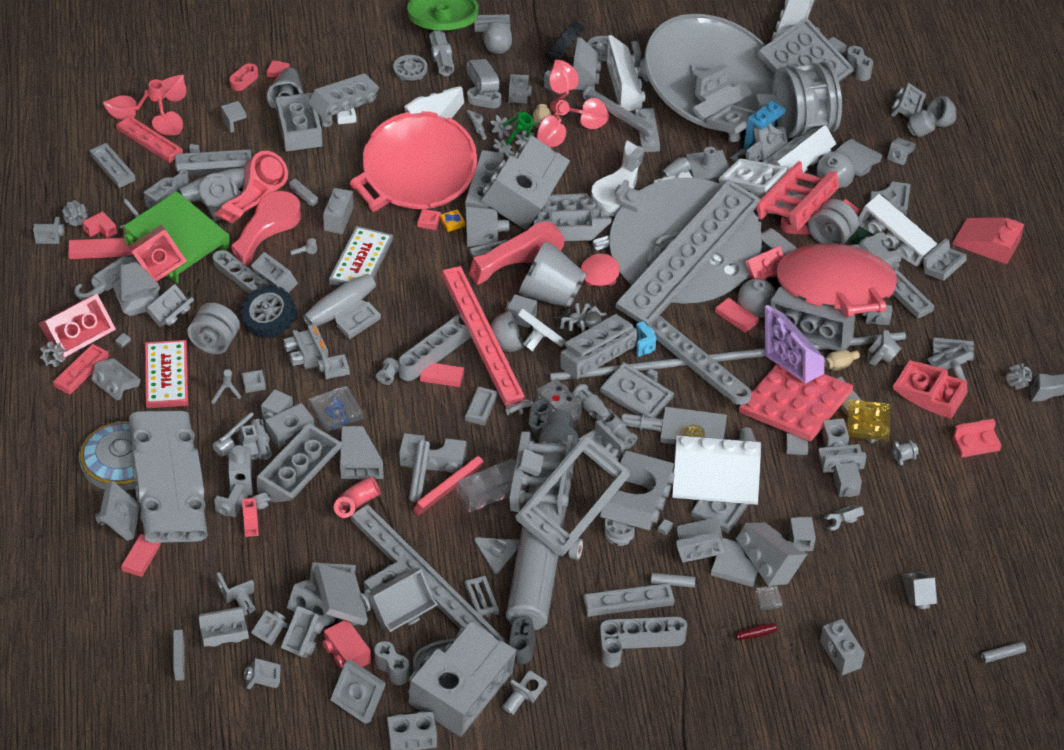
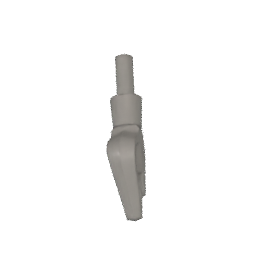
[467,110,487,140]

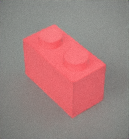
[323,620,371,669]

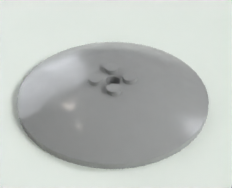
[645,14,775,132]

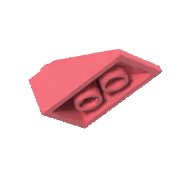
[953,218,1024,265]

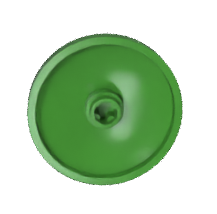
[407,0,479,30]

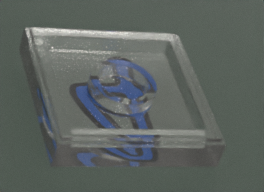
[309,386,364,432]

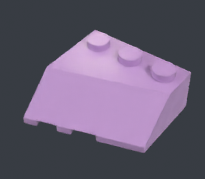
[765,305,825,384]

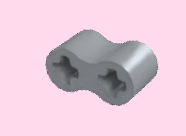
[846,46,873,81]
[374,641,409,685]

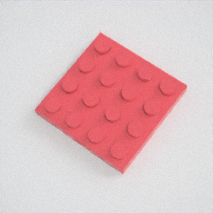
[739,364,853,441]

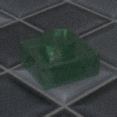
[847,226,874,245]

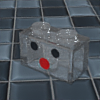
[537,378,582,421]

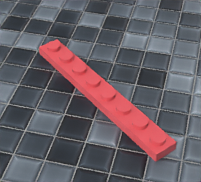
[441,266,525,405]

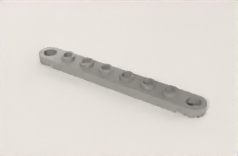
[650,316,751,405]

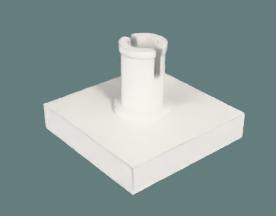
[518,309,566,351]

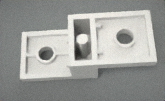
[719,158,807,214]

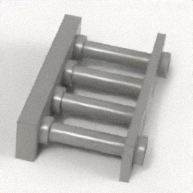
[510,432,577,515]

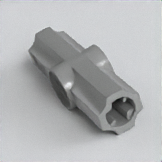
[429,30,454,76]

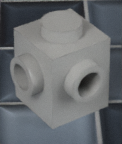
[509,74,532,104]

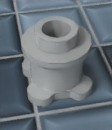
[892,440,919,466]

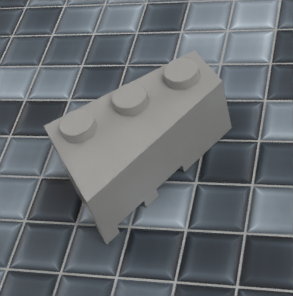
[736,522,807,586]

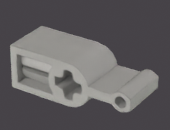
[143,169,189,209]

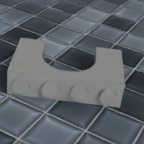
[600,451,675,530]

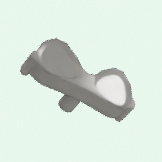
[505,400,533,416]

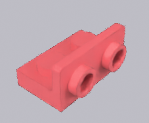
[745,246,784,281]
[952,419,1001,458]

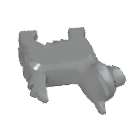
[851,232,902,270]

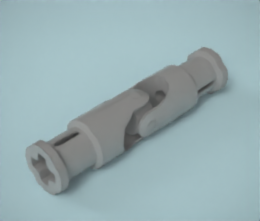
[572,384,637,449]

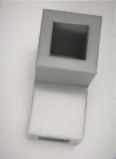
[238,424,259,460]

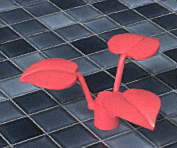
[537,60,609,147]
[103,74,186,136]

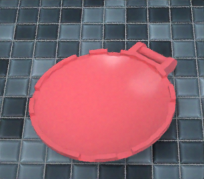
[350,111,477,212]
[777,243,897,317]

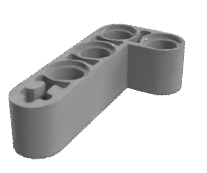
[599,617,687,668]

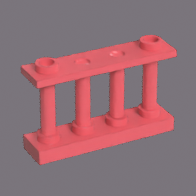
[756,161,839,231]

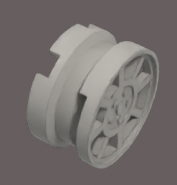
[604,519,635,546]

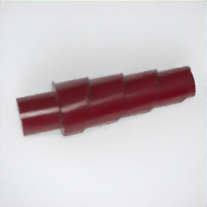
[735,623,777,640]

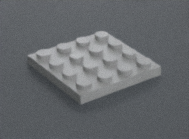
[757,17,855,82]

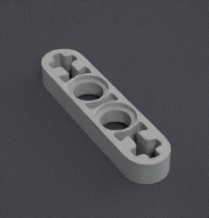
[213,250,270,295]

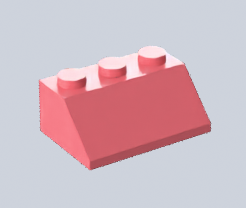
[38,294,116,357]

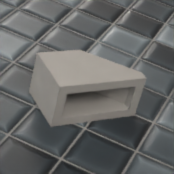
[901,572,937,609]

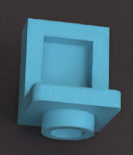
[636,321,656,357]

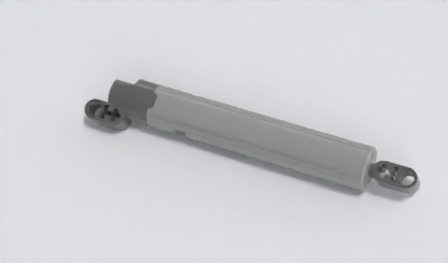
[506,399,578,664]

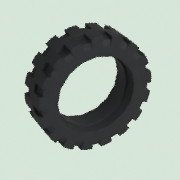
[544,19,585,64]

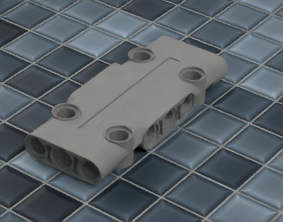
[129,411,208,543]

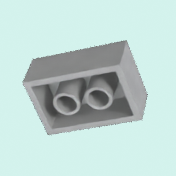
[275,93,323,152]

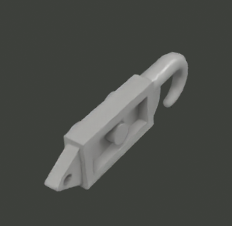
[74,256,139,300]

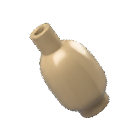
[533,104,551,129]
[824,350,860,371]

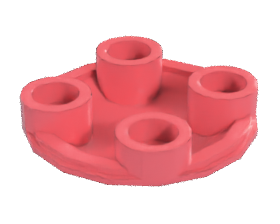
[581,254,620,286]

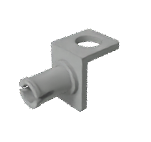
[216,572,255,615]
[502,671,547,716]

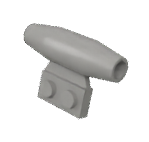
[178,167,249,222]
[303,274,381,340]

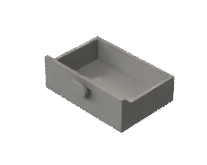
[367,568,438,632]

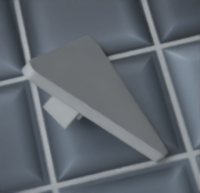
[475,537,519,574]

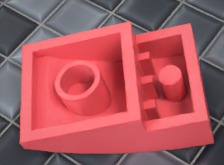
[893,360,968,419]

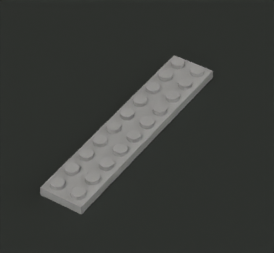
[616,180,761,327]

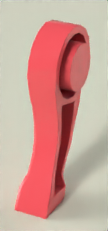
[214,151,288,223]
[231,191,301,267]
[469,222,564,285]

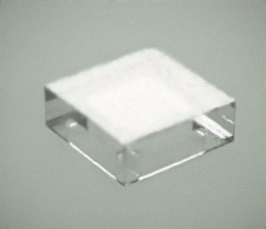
[756,586,782,610]

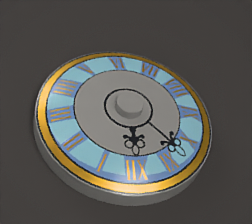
[79,421,135,491]

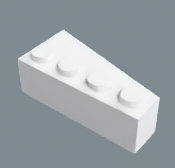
[857,194,937,267]

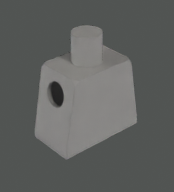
[466,207,509,247]
[229,445,252,496]

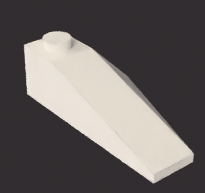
[404,86,464,119]

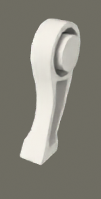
[591,140,640,217]

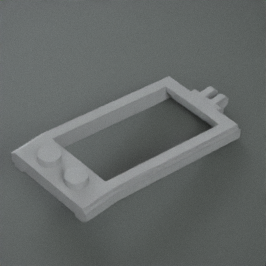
[515,436,631,557]

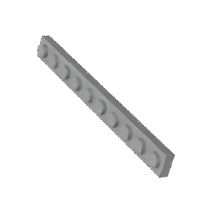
[351,505,506,643]

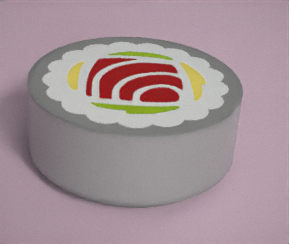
[569,538,583,560]

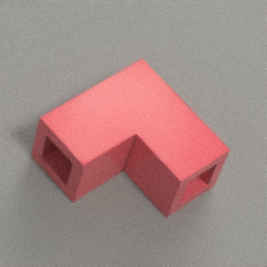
[82,211,117,238]
[242,498,259,537]

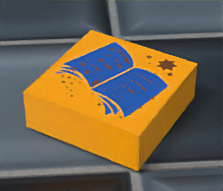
[440,209,465,232]

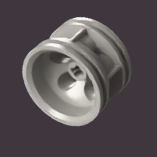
[772,62,842,138]

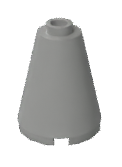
[267,68,304,109]

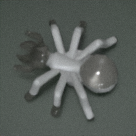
[555,303,607,338]

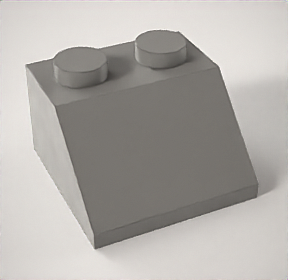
[573,37,601,90]

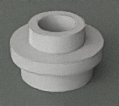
[252,493,272,510]

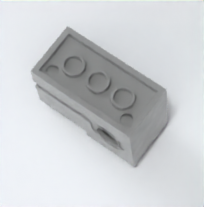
[481,136,570,230]
[408,622,516,737]

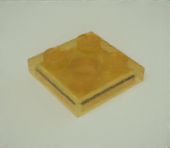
[847,400,891,441]

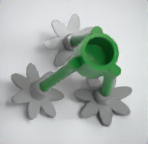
[490,112,535,158]

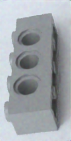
[309,73,379,118]
[465,150,504,215]

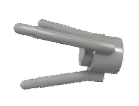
[212,412,254,458]

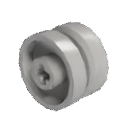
[808,199,859,245]
[187,303,240,354]

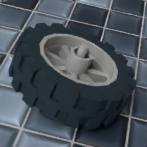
[241,285,297,338]

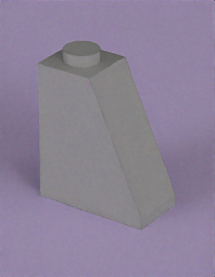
[340,426,383,479]

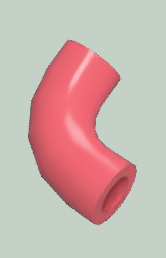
[334,476,381,518]

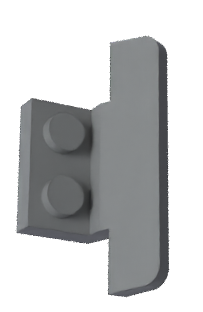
[693,64,751,120]

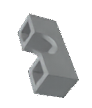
[400,433,467,473]

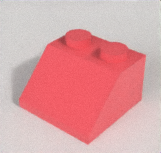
[129,224,187,281]

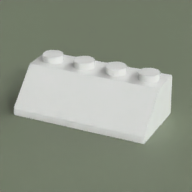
[607,35,645,111]
[762,125,836,173]

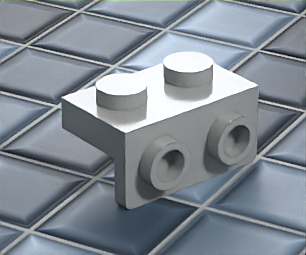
[923,239,966,281]
[145,284,194,327]
[578,420,625,470]
[818,444,866,473]
[281,606,324,658]
[198,607,249,647]

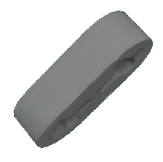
[467,87,501,109]

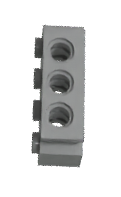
[561,314,637,379]

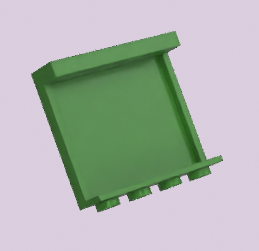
[123,191,229,284]

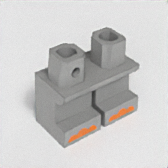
[283,324,328,369]

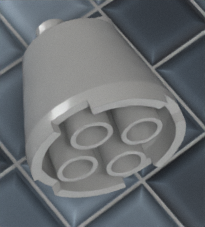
[519,242,587,309]

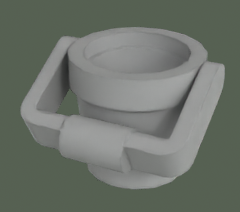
[868,330,901,366]

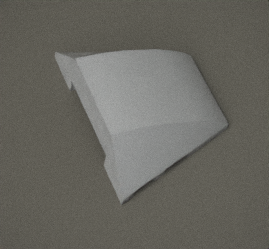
[534,193,611,241]

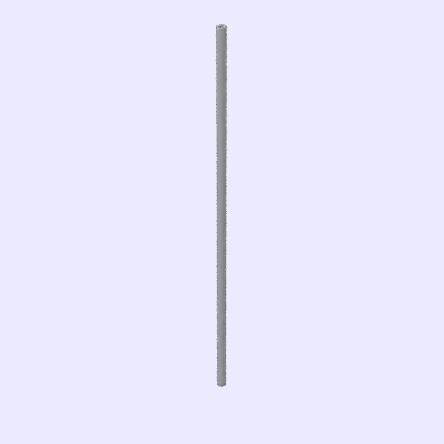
[550,332,906,382]

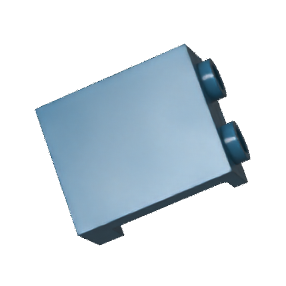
[744,100,786,151]

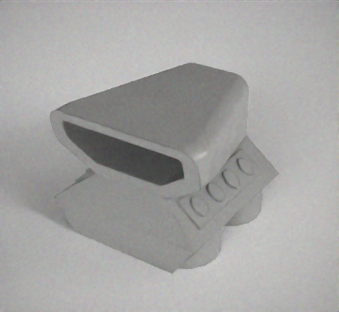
[112,262,160,316]

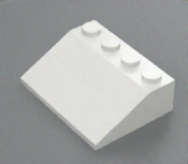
[672,436,761,505]

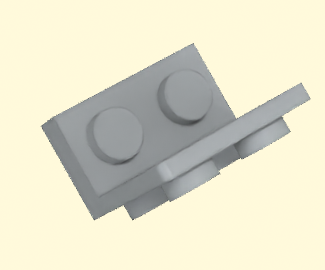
[676,517,725,563]

